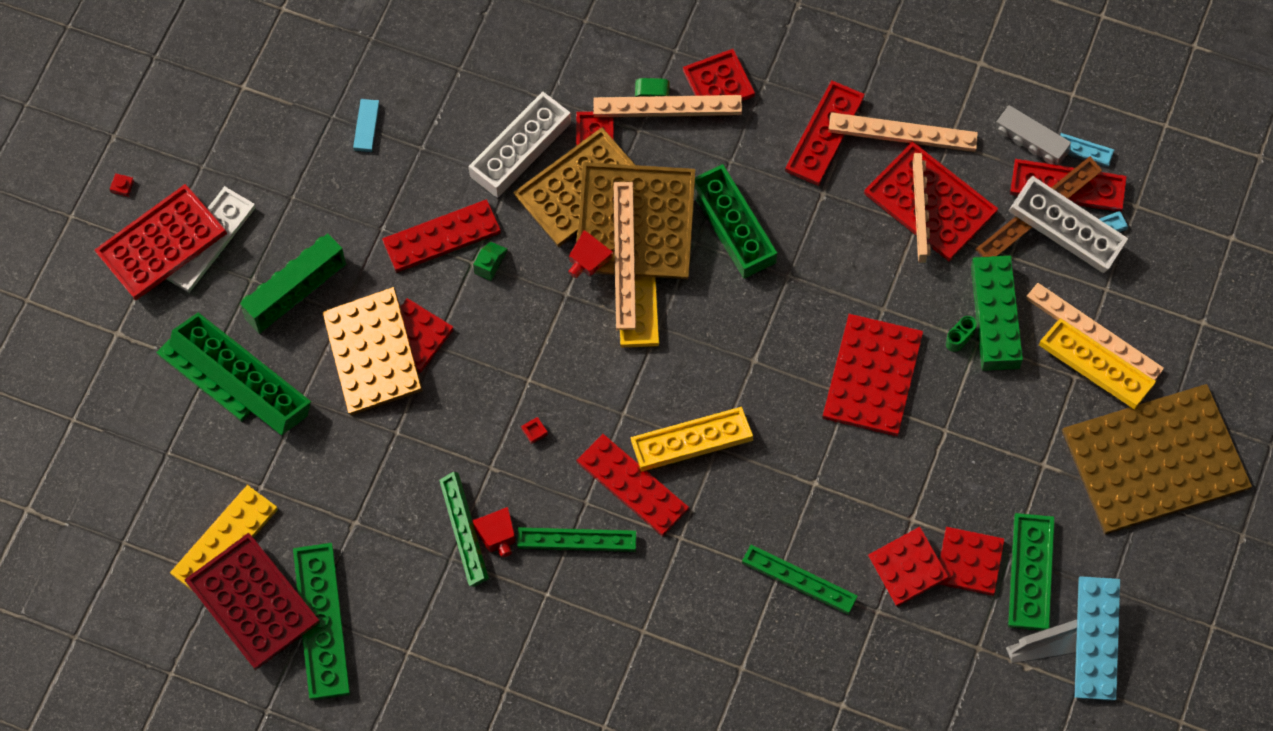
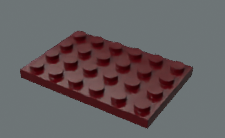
[184,533,320,671]

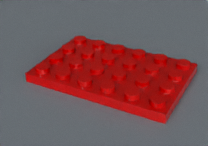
[864,141,998,262]
[94,184,227,301]
[822,314,923,437]

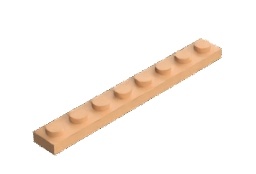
[594,95,742,117]
[829,113,978,152]
[614,182,635,330]
[1026,283,1164,381]

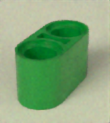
[635,78,670,97]
[946,316,977,352]

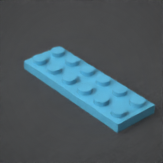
[1075,576,1120,700]

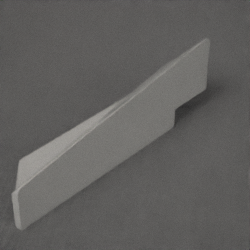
[1006,620,1077,663]

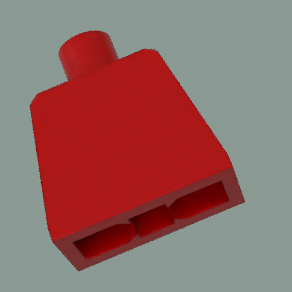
[568,230,613,279]
[473,507,515,558]

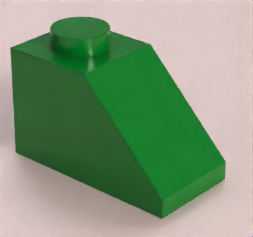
[473,242,508,281]

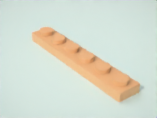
[913,153,930,263]

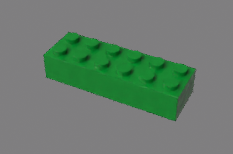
[694,164,777,279]
[240,233,346,334]
[971,256,1023,371]

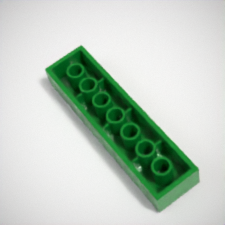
[169,312,311,435]

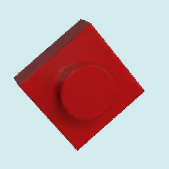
[109,173,134,197]
[521,417,548,444]

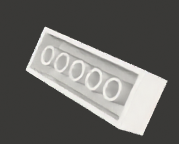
[468,92,571,198]
[1009,176,1128,273]

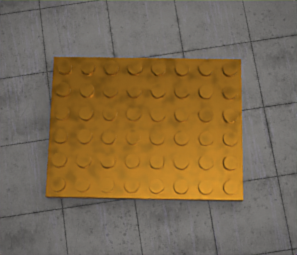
[1062,384,1252,534]

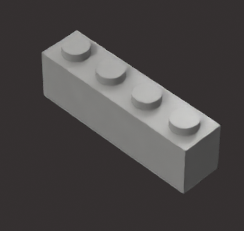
[996,105,1071,165]

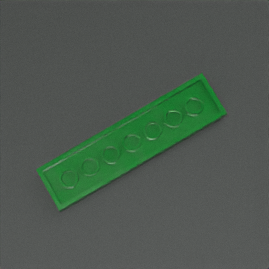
[293,543,350,701]

